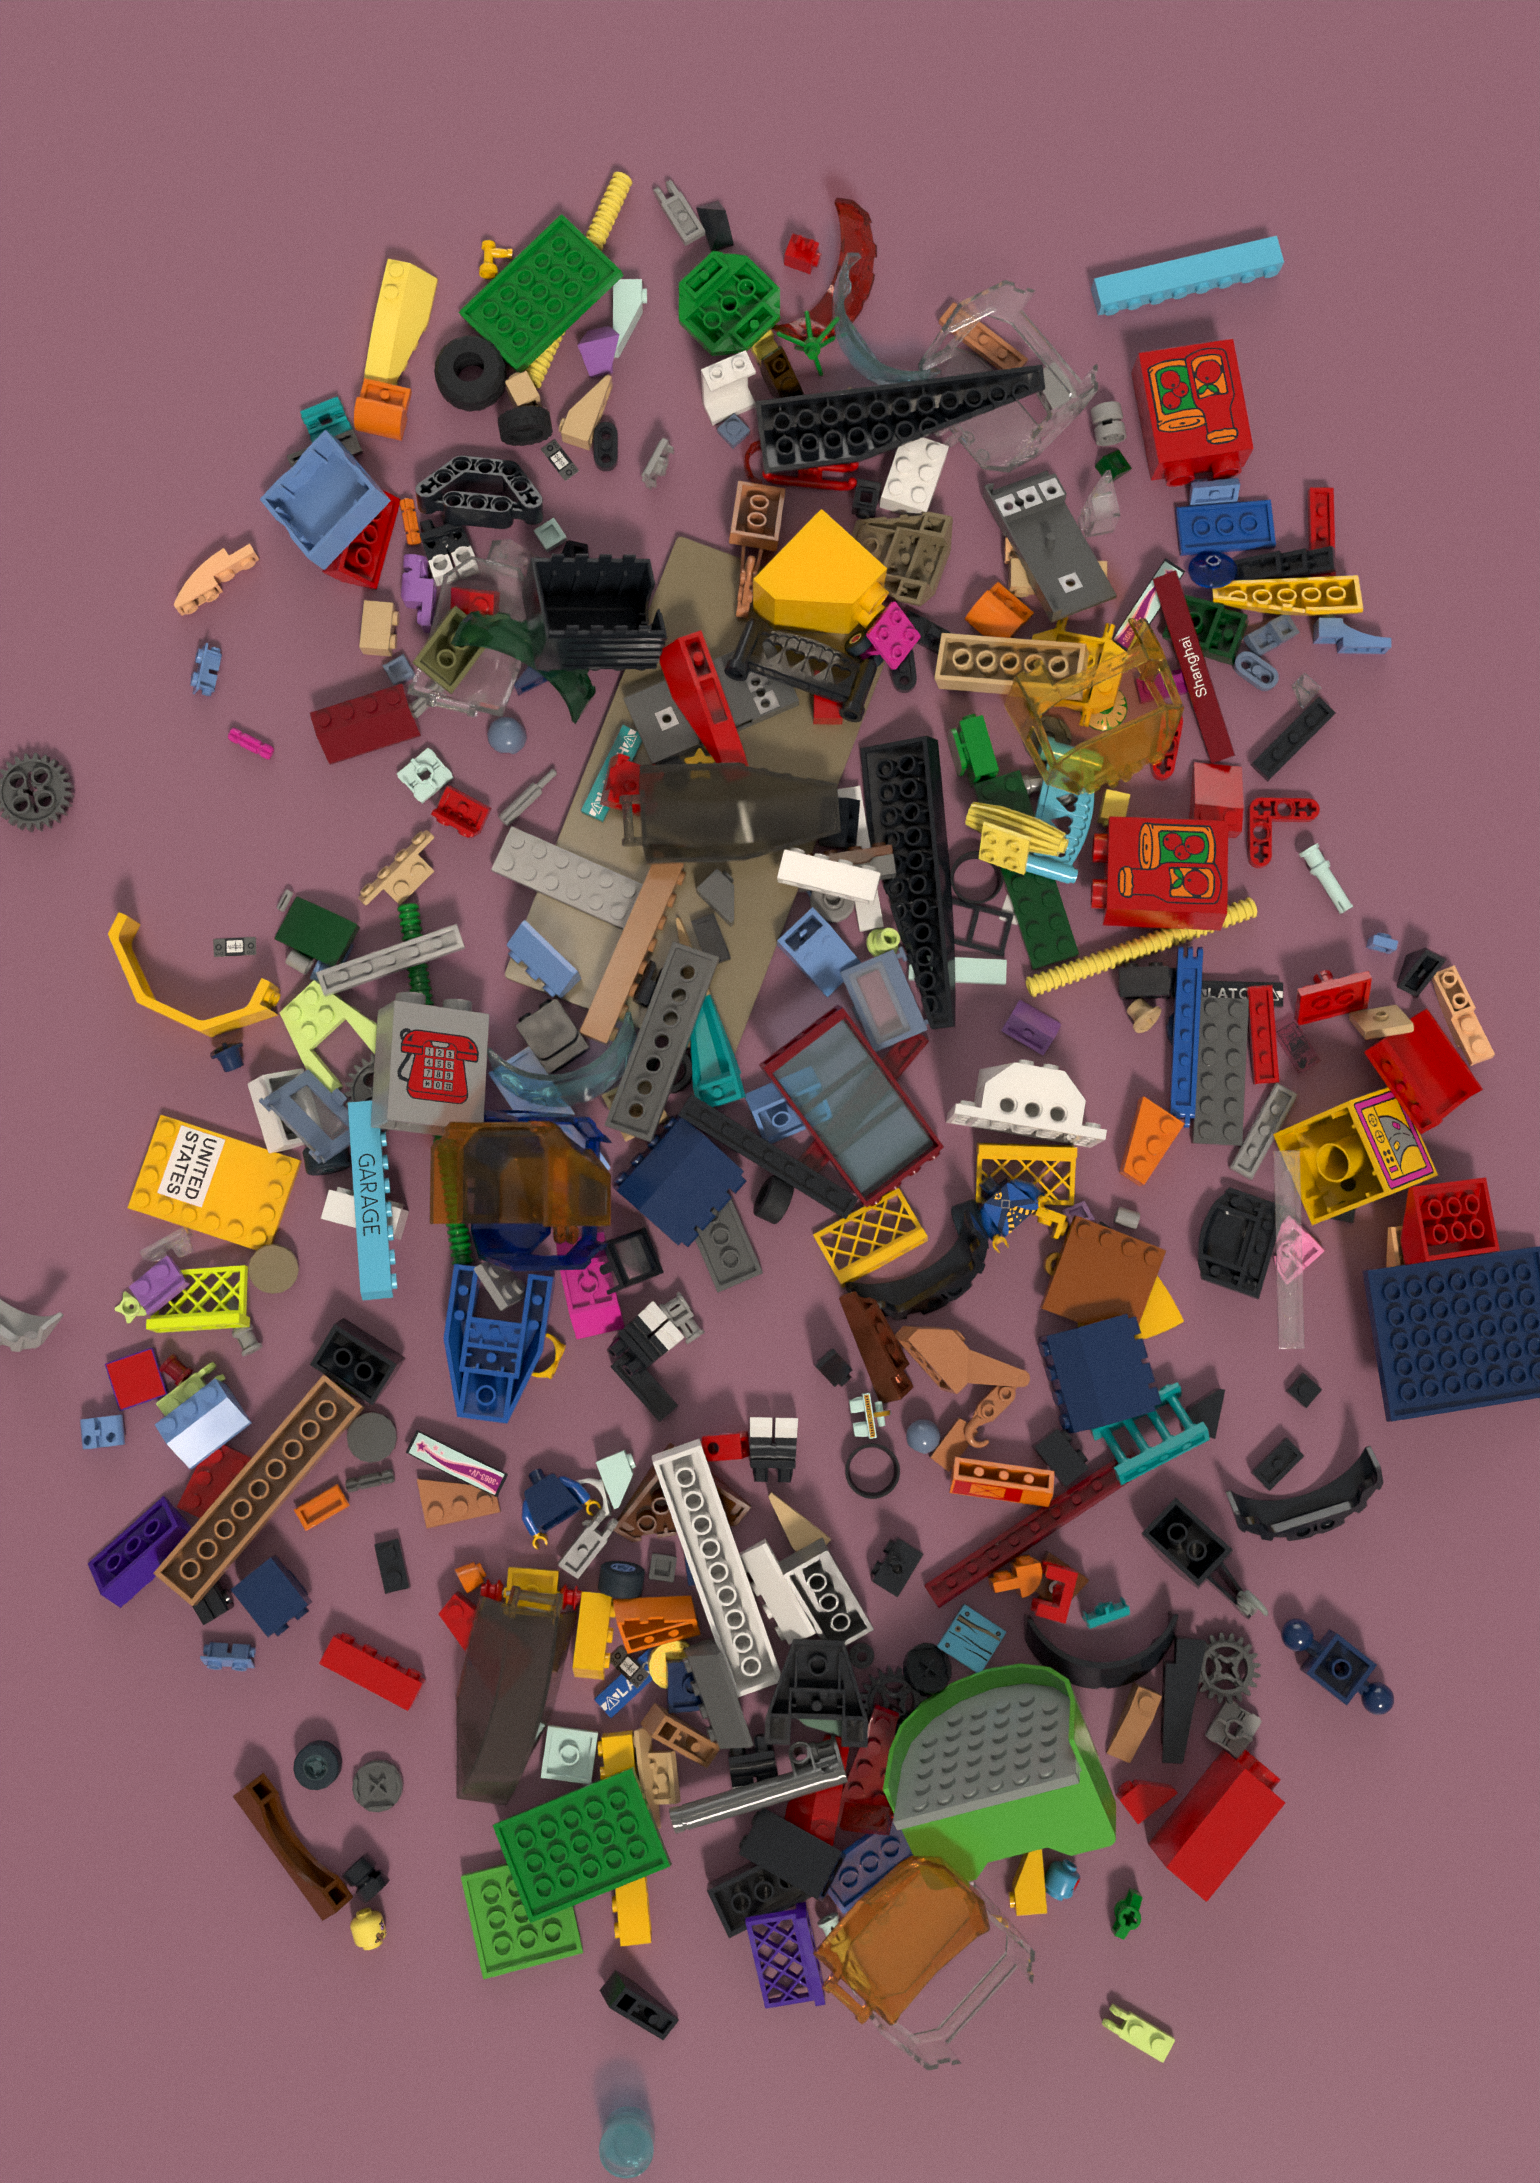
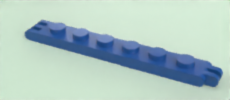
[1169,946,1203,1128]

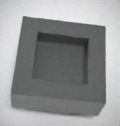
[649,1553,677,1582]

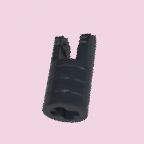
[632,960,663,1008]

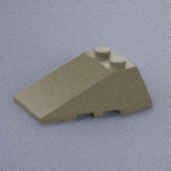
[851,512,953,607]

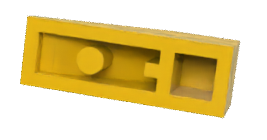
[1008,1849,1047,1916]

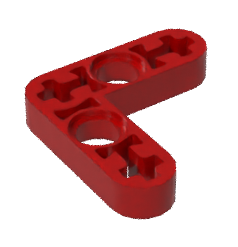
[1247,797,1320,869]

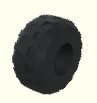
[434,335,507,412]

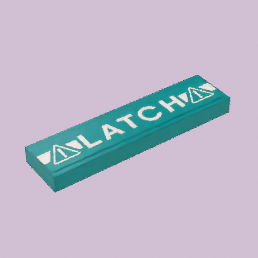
[581,725,642,822]

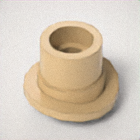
[1127,998,1162,1033]

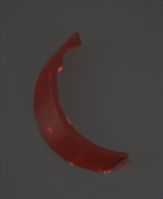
[771,197,877,342]

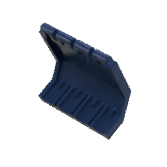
[612,1114,747,1247]
[1038,1314,1162,1433]

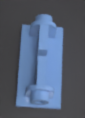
[190,643,222,696]
[200,1642,256,1671]

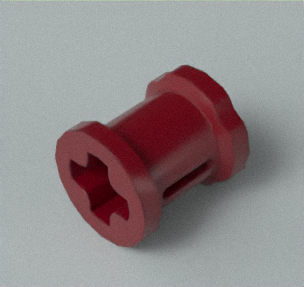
[159,1354,193,1387]

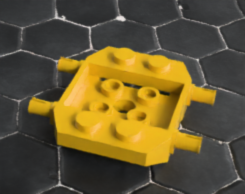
[1030,617,1128,727]

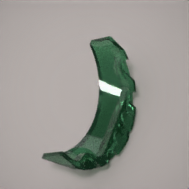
[451,611,596,724]

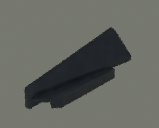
[1160,1635,1206,1764]

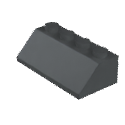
[682,1638,754,1749]

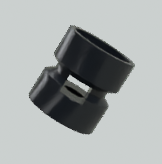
[342,1853,390,1904]

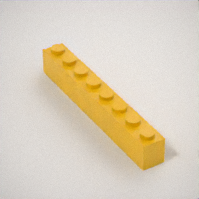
[597,1730,652,1946]

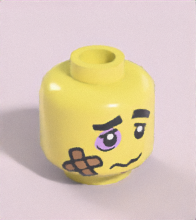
[350,1908,387,1950]

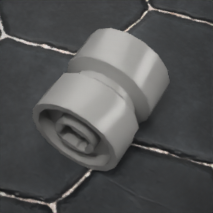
[1090,401,1127,446]

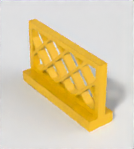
[975,1143,1078,1206]
[813,1188,928,1288]

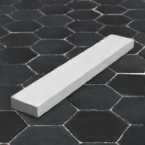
[836,786,884,932]

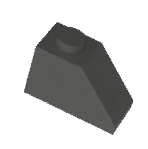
[696,869,734,927]

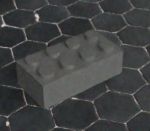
[778,1537,874,1645]

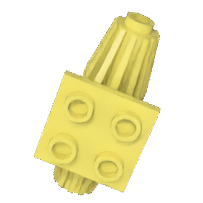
[965,802,1069,875]

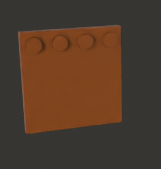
[1040,1215,1166,1337]

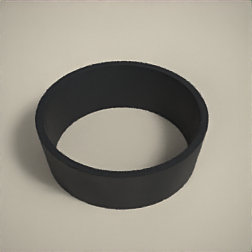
[950,851,1004,904]
[845,1443,900,1499]

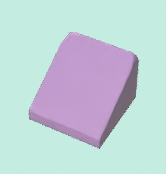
[1062,1201,1095,1227]

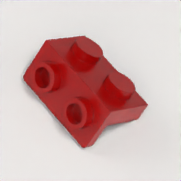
[431,785,492,838]

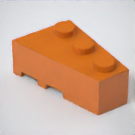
[1119,1096,1185,1187]
[613,1596,701,1654]

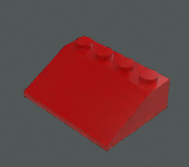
[1401,1177,1500,1265]

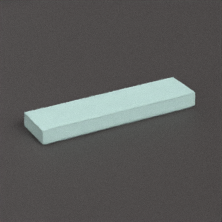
[908,956,1007,985]

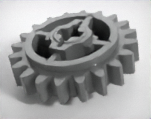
[1198,1633,1261,1704]

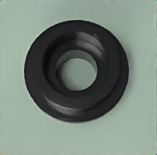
[849,1643,874,1669]

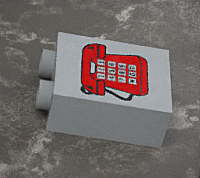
[371,992,489,1138]

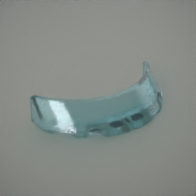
[832,253,941,385]
[487,1012,637,1107]

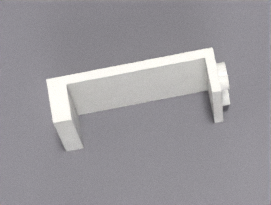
[701,350,756,426]

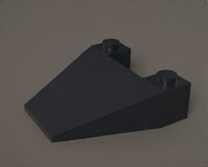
[764,1639,868,1748]

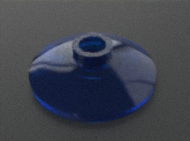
[1188,552,1237,589]

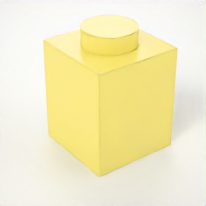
[1097,789,1130,828]

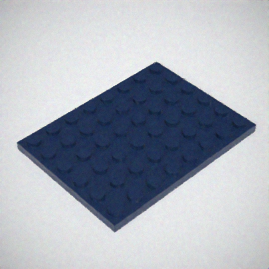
[1362,1246,1540,1422]

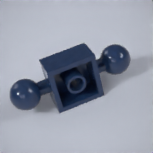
[1281,1619,1394,1715]

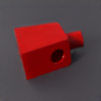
[700,1431,750,1462]

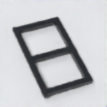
[952,899,1014,957]

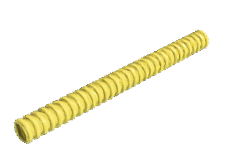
[524,172,633,388]
[1025,897,1257,997]

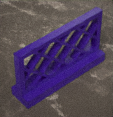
[745,1902,826,2009]

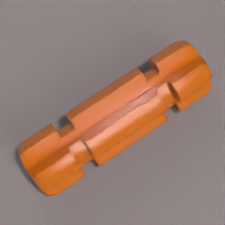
[400,498,421,546]

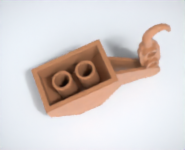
[729,481,785,619]
[895,1326,1030,1448]

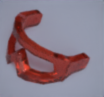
[744,440,762,484]

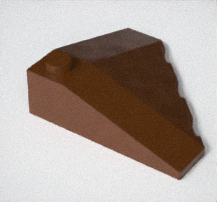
[613,1443,751,1542]

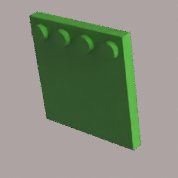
[461,1863,583,1979]

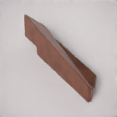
[839,1292,914,1404]

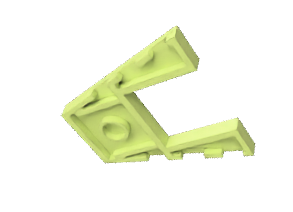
[280,980,377,1103]

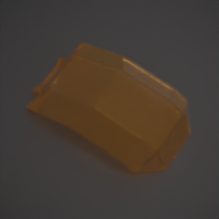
[813,1856,990,2026]

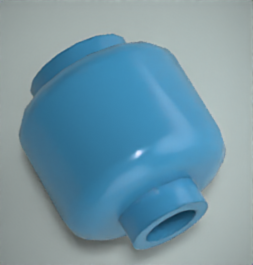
[1044,1859,1081,1901]

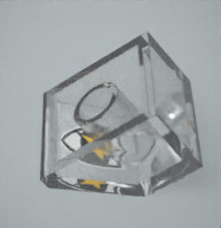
[1078,470,1120,538]

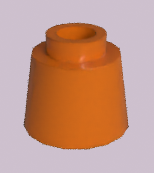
[455,1562,487,1594]

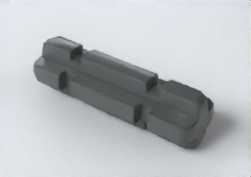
[345,1469,395,1492]

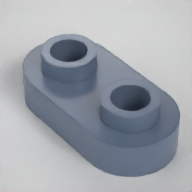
[1233,651,1279,691]

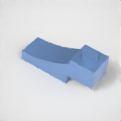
[1313,615,1391,654]

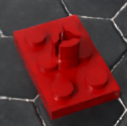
[1294,970,1372,1026]

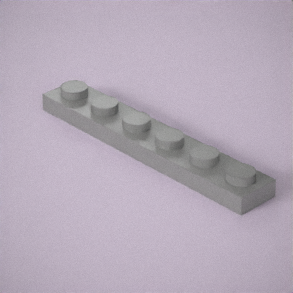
[316,924,466,997]

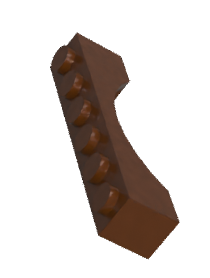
[233,1772,353,1921]

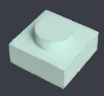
[534,518,567,553]

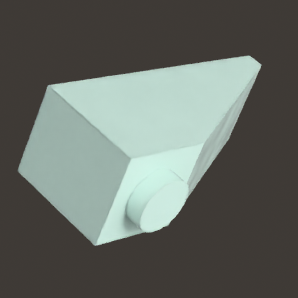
[613,279,647,358]

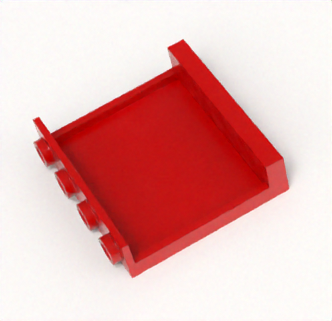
[1364,1008,1483,1134]

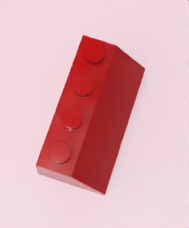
[322,490,401,590]

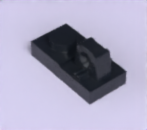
[906,610,951,654]

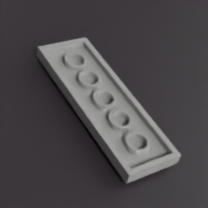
[491,826,643,930]

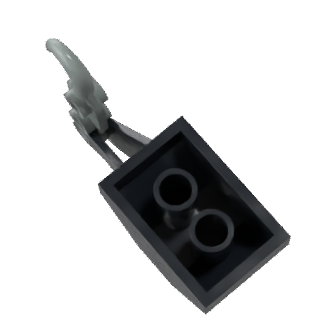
[1141,1497,1268,1620]

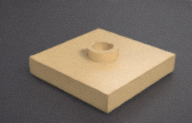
[1349,1005,1414,1040]

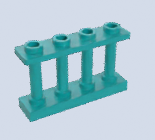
[1091,1382,1210,1485]

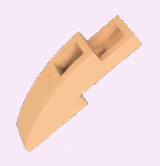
[174,544,260,616]
[1432,965,1495,1066]

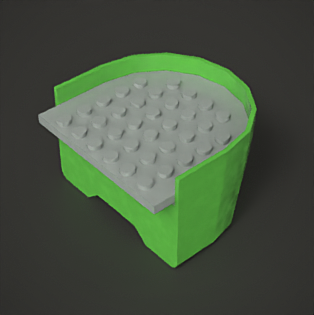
[883,1663,1116,1889]

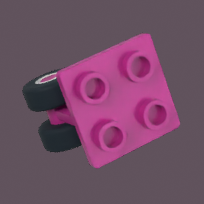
[844,602,921,670]

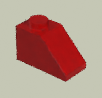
[450,587,500,619]
[813,670,843,725]
[1115,1779,1178,1824]

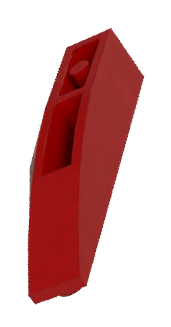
[659,630,751,781]

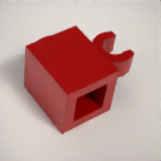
[784,233,822,275]

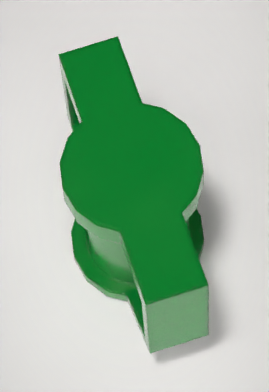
[1111,1888,1143,1940]

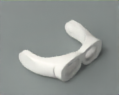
[576,1478,611,1526]

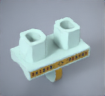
[849,1392,891,1439]

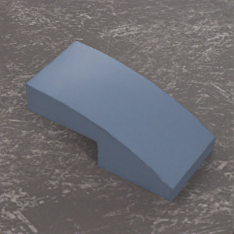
[1243,615,1300,657]

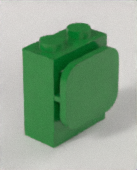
[947,714,999,788]

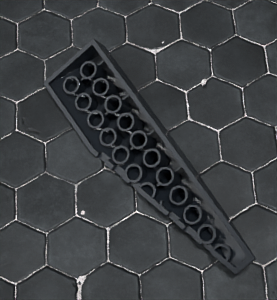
[755,364,1046,474]
[860,735,956,1030]

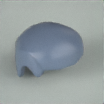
[487,717,527,754]

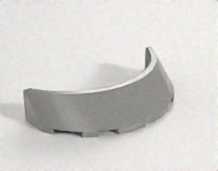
[0,1299,64,1352]

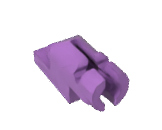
[401,554,437,633]

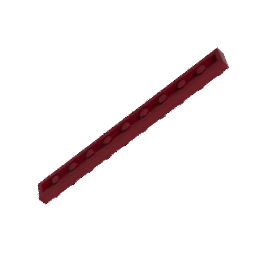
[924,1448,1137,1608]

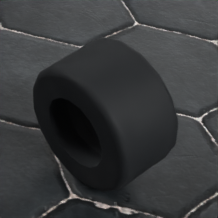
[753,1175,794,1224]

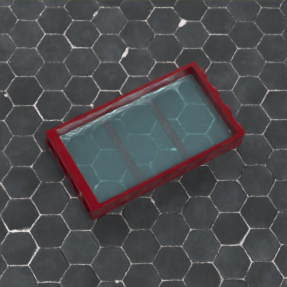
[759,1005,944,1208]

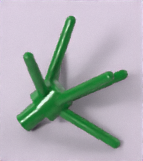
[776,310,840,376]

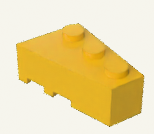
[572,1592,615,1680]

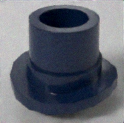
[210,1042,244,1072]

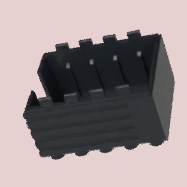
[522,554,667,672]

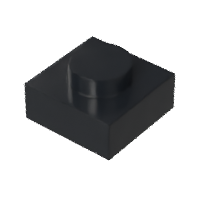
[1285,1373,1322,1408]

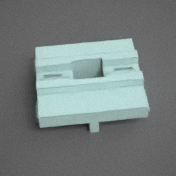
[397,748,454,804]

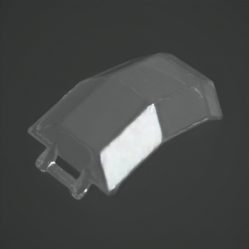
[407,556,529,718]

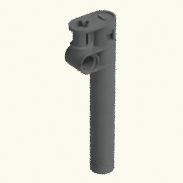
[669,1734,848,1834]

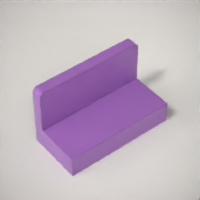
[1001,1000,1061,1055]

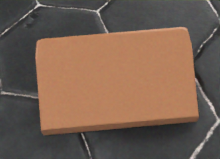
[929,1417,978,1472]

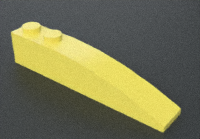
[364,259,438,385]

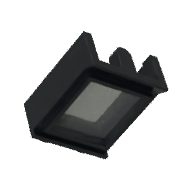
[589,1227,664,1295]

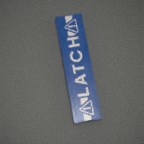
[594,1646,657,1718]

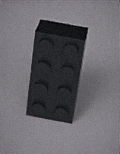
[707,1862,812,1938]

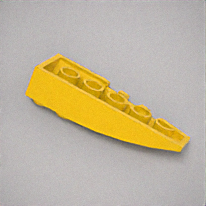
[1211,575,1363,616]

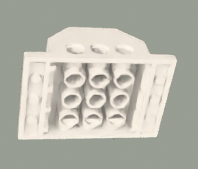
[946,1060,1107,1148]

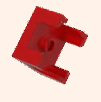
[600,753,664,818]
[1030,1560,1078,1624]

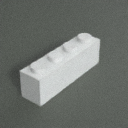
[777,848,881,905]

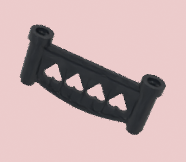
[724,618,877,723]

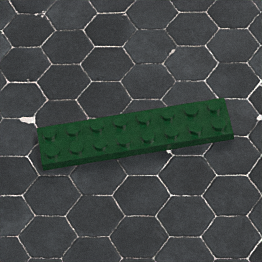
[973,770,1079,970]

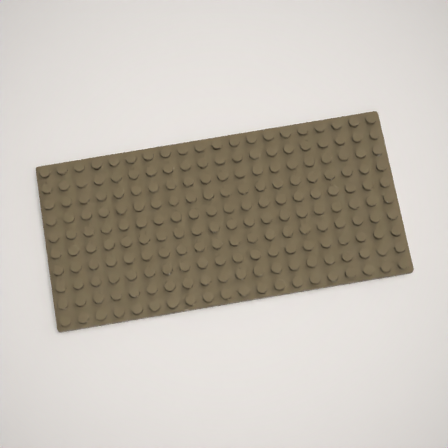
[505,537,885,1055]

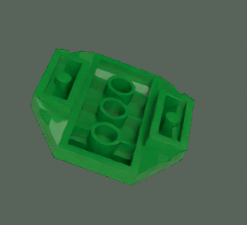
[679,251,780,356]

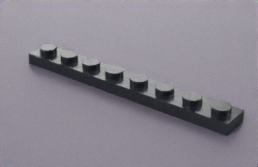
[678,1094,859,1219]

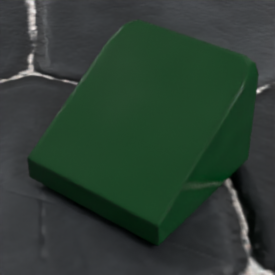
[1095,450,1132,484]

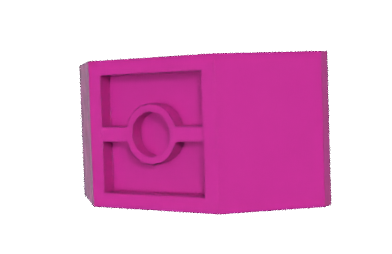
[556,1232,625,1339]

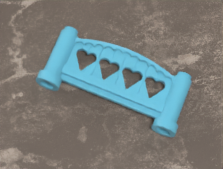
[1026,735,1103,884]

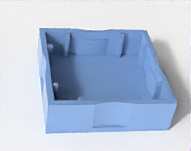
[260,430,391,570]

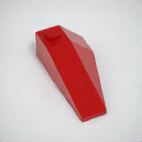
[784,1734,849,1846]

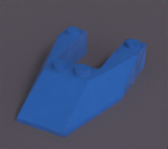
[443,1264,556,1424]

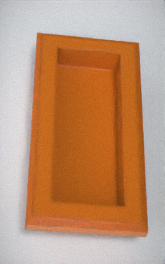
[294,1484,350,1531]

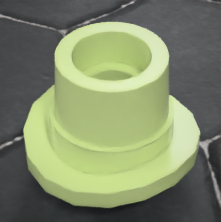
[866,928,900,957]

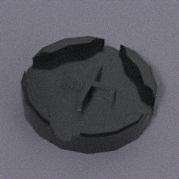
[903,1643,952,1695]

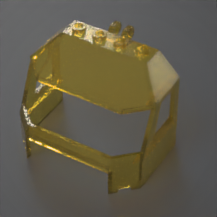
[1004,618,1184,795]

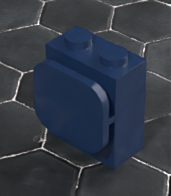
[231,1555,312,1637]

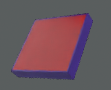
[105,1347,169,1411]

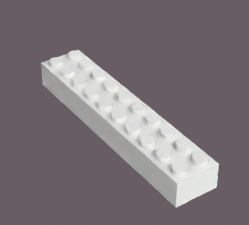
[652,1439,781,1698]

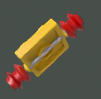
[480,1567,582,1622]

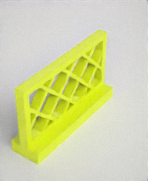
[146,1265,250,1333]

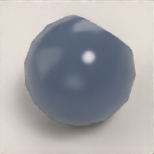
[906,1419,941,1454]

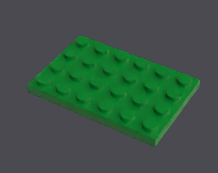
[458,214,624,373]
[492,1767,672,1923]

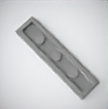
[1229,1083,1298,1180]

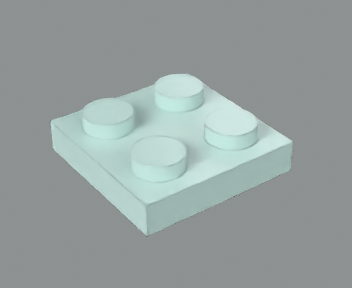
[541,1725,599,1784]

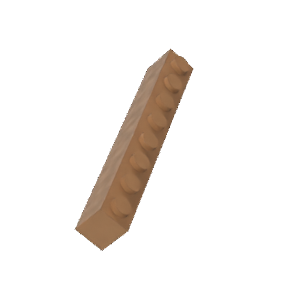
[579,853,687,1046]

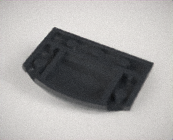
[1197,1187,1285,1299]

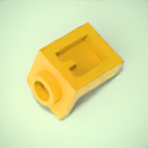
[1032,1208,1068,1239]

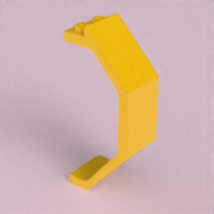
[108,912,281,1038]

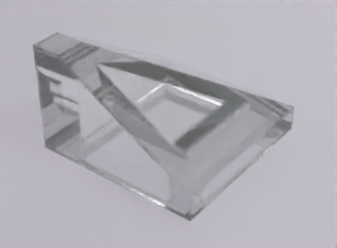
[1292,673,1322,709]

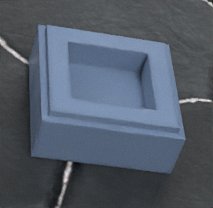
[382,654,416,686]

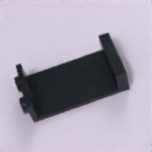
[738,1808,846,1902]

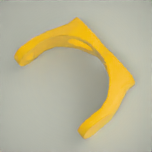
[531,1333,566,1379]

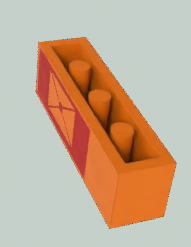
[949,1457,1055,1507]

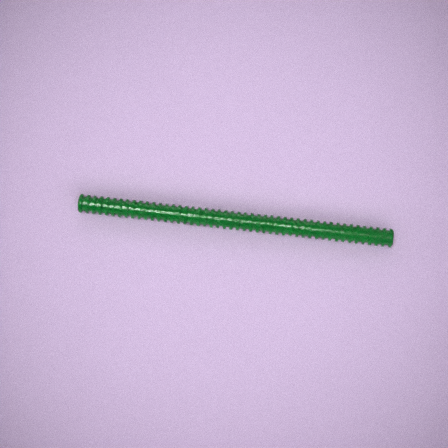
[397,903,474,1265]

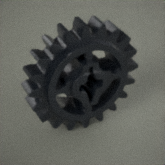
[860,1665,928,1736]

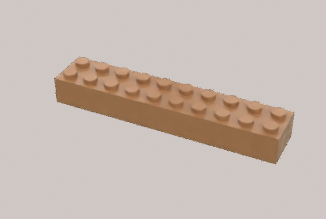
[153,1375,365,1606]

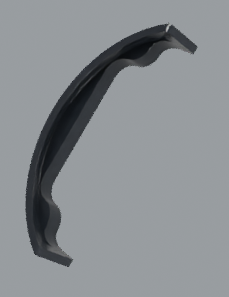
[845,1208,989,1320]
[1226,1446,1384,1541]
[1024,1611,1179,1689]

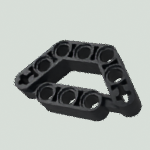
[415,456,544,529]

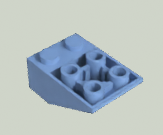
[777,907,861,997]

